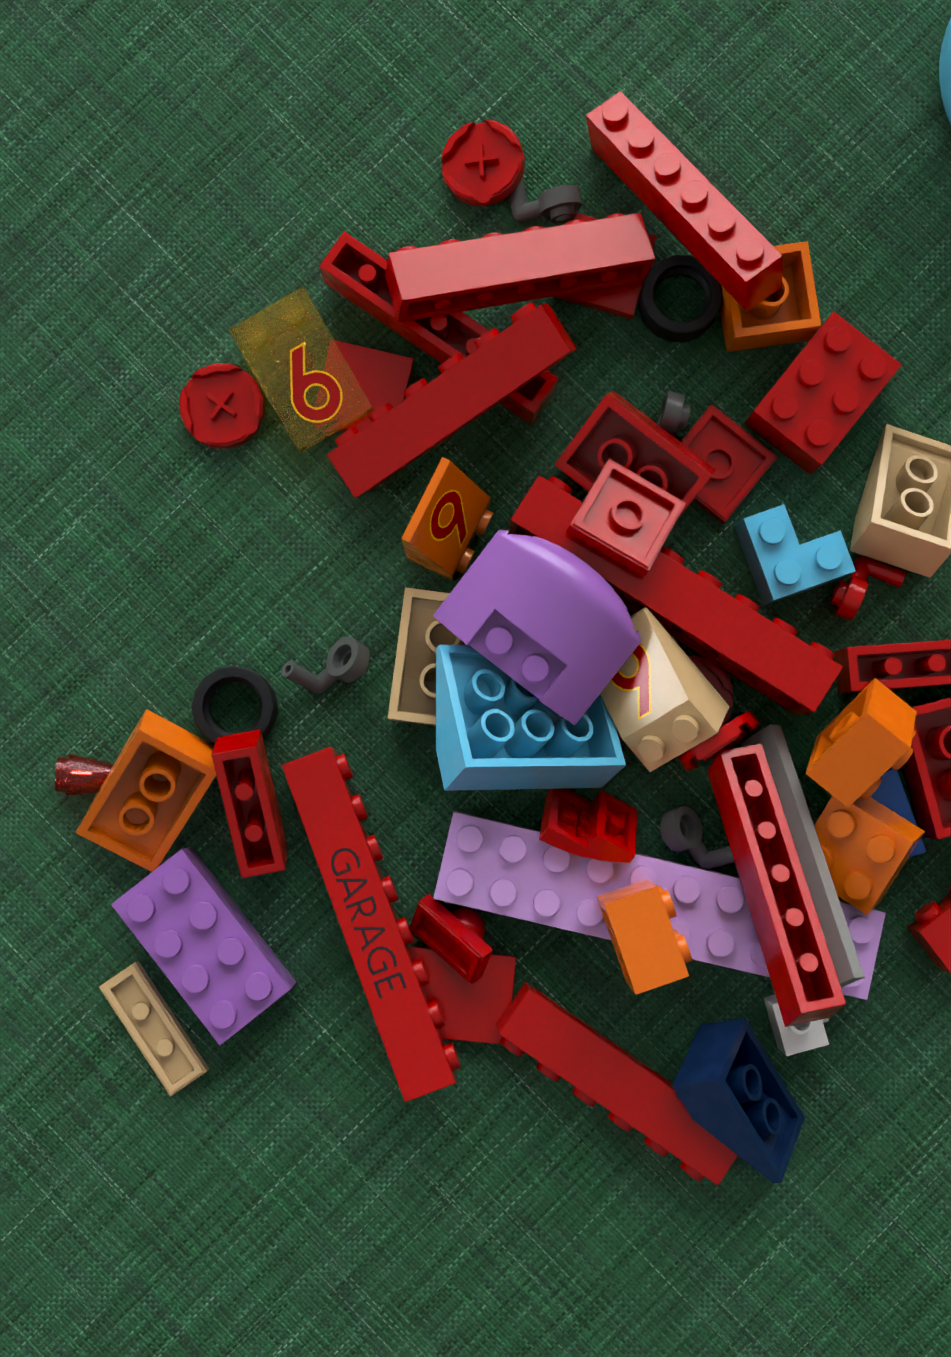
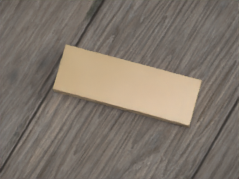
[99,960,209,1097]

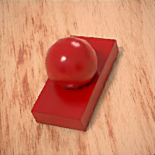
[410,894,493,984]

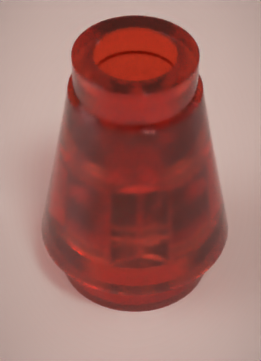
[55,754,113,797]

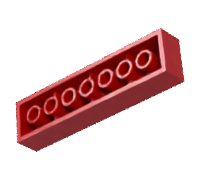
[508,475,843,715]

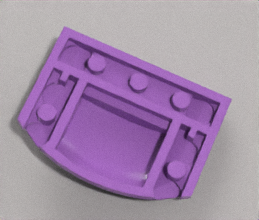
[433,530,642,725]

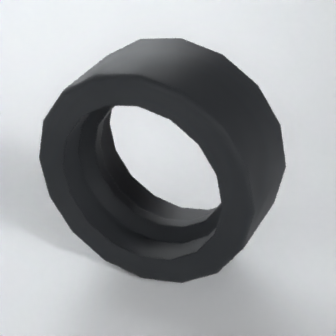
[639,255,722,342]
[191,666,278,744]

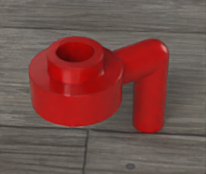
[829,555,906,621]

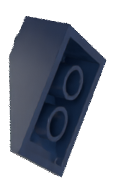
[672,1018,805,1183]

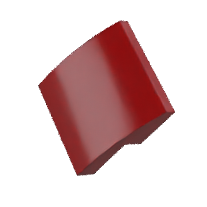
[539,788,637,863]

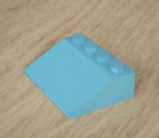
[436,645,626,791]

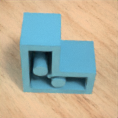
[734,504,856,606]

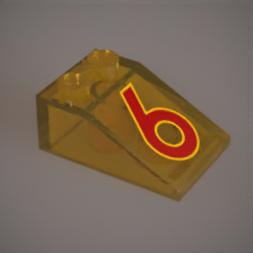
[229,286,374,453]

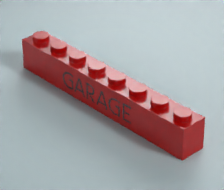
[281,747,462,1102]

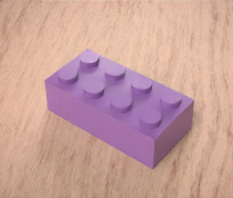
[111,847,296,1045]

